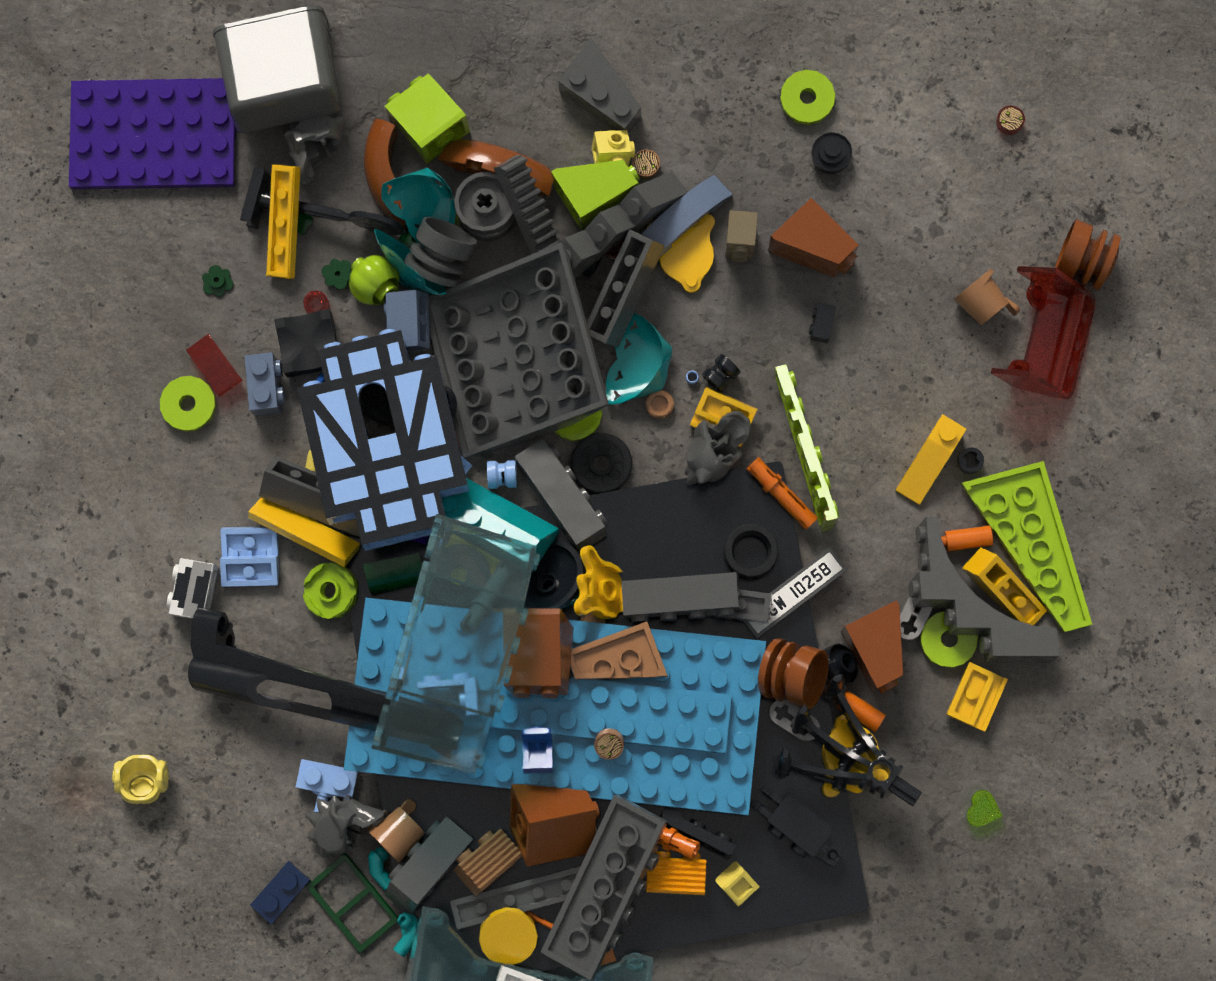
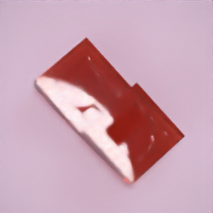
[186,334,243,397]

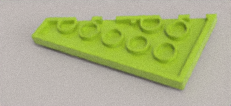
[774,364,839,532]
[960,461,1093,633]

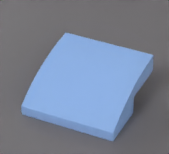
[220,526,279,587]

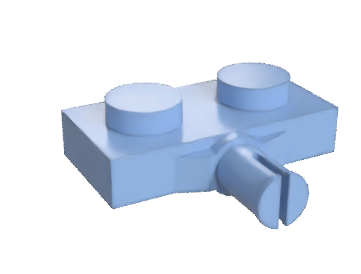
[295,759,358,812]

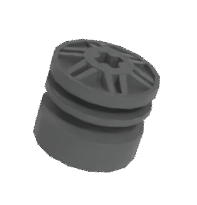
[404,217,477,287]

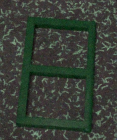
[305,853,398,953]

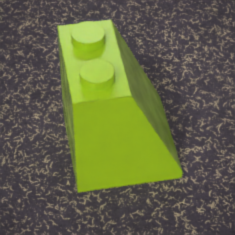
[385,73,470,164]
[551,160,640,231]

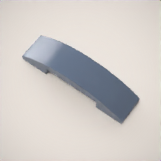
[642,175,733,257]

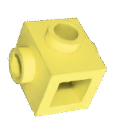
[591,130,635,167]

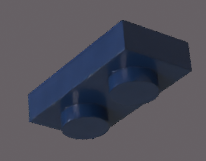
[250,861,311,924]

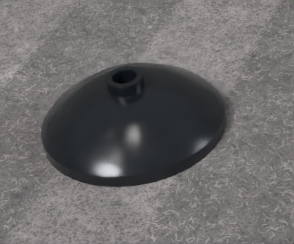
[503,540,585,609]

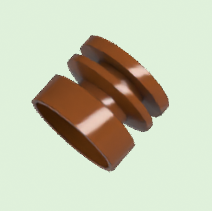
[1053,219,1121,291]
[758,638,829,709]

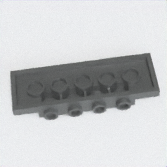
[541,794,668,980]

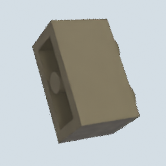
[725,210,758,262]

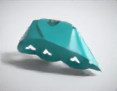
[381,168,456,243]
[374,229,447,295]
[606,313,673,405]

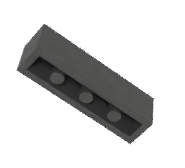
[587,229,665,347]
[515,439,608,554]
[259,456,360,537]
[621,572,741,623]

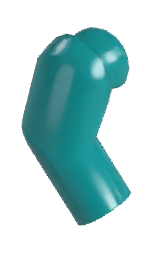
[368,847,391,891]
[393,912,420,957]

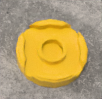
[479,907,538,965]

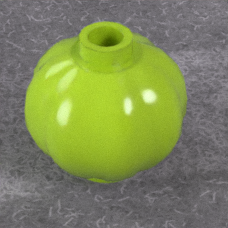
[349,255,399,305]

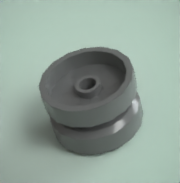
[454,172,516,241]

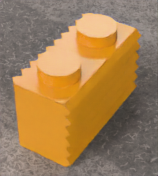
[646,851,706,895]

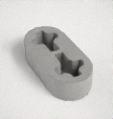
[900,596,933,641]
[769,700,820,741]

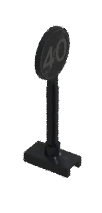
[240,167,404,235]

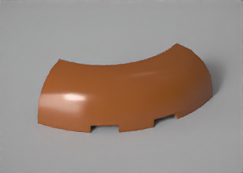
[364,119,408,230]
[438,139,553,196]

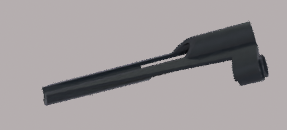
[188,607,463,749]

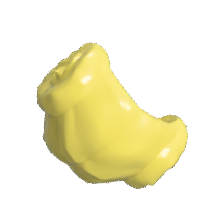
[112,755,169,804]

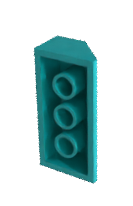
[442,478,560,576]

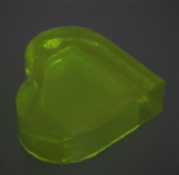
[966,790,1003,827]

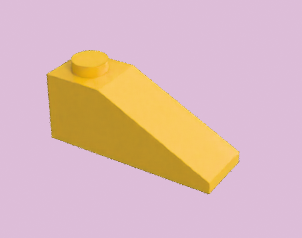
[895,414,966,505]
[962,548,1048,625]

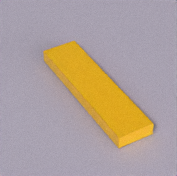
[266,165,301,279]
[248,498,360,567]

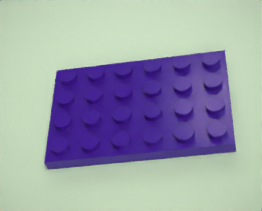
[69,78,236,190]

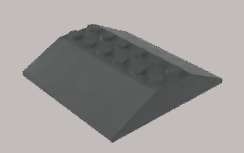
[428,242,609,458]

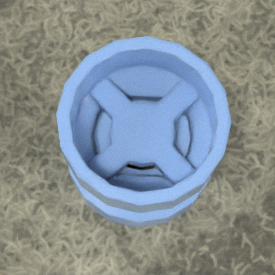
[487,460,517,489]

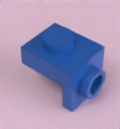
[522,726,553,774]

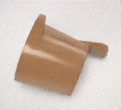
[954,268,1020,326]
[366,799,425,864]

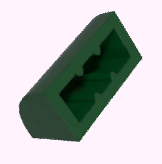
[363,553,427,596]

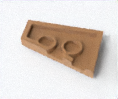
[570,622,668,680]

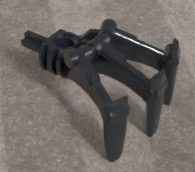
[775,674,922,807]

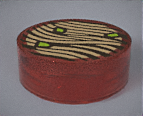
[996,105,1025,135]

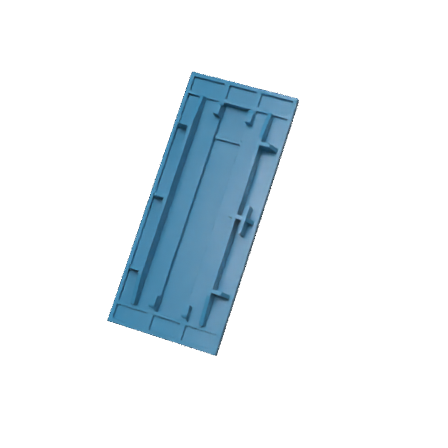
[344,598,766,815]

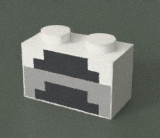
[166,558,219,620]

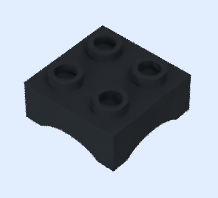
[274,309,337,378]

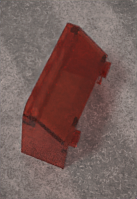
[991,266,1096,399]

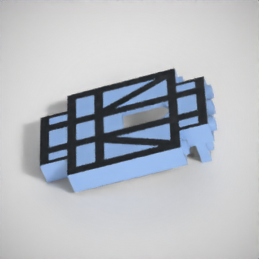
[297,329,469,551]

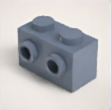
[384,290,430,351]
[244,352,285,416]

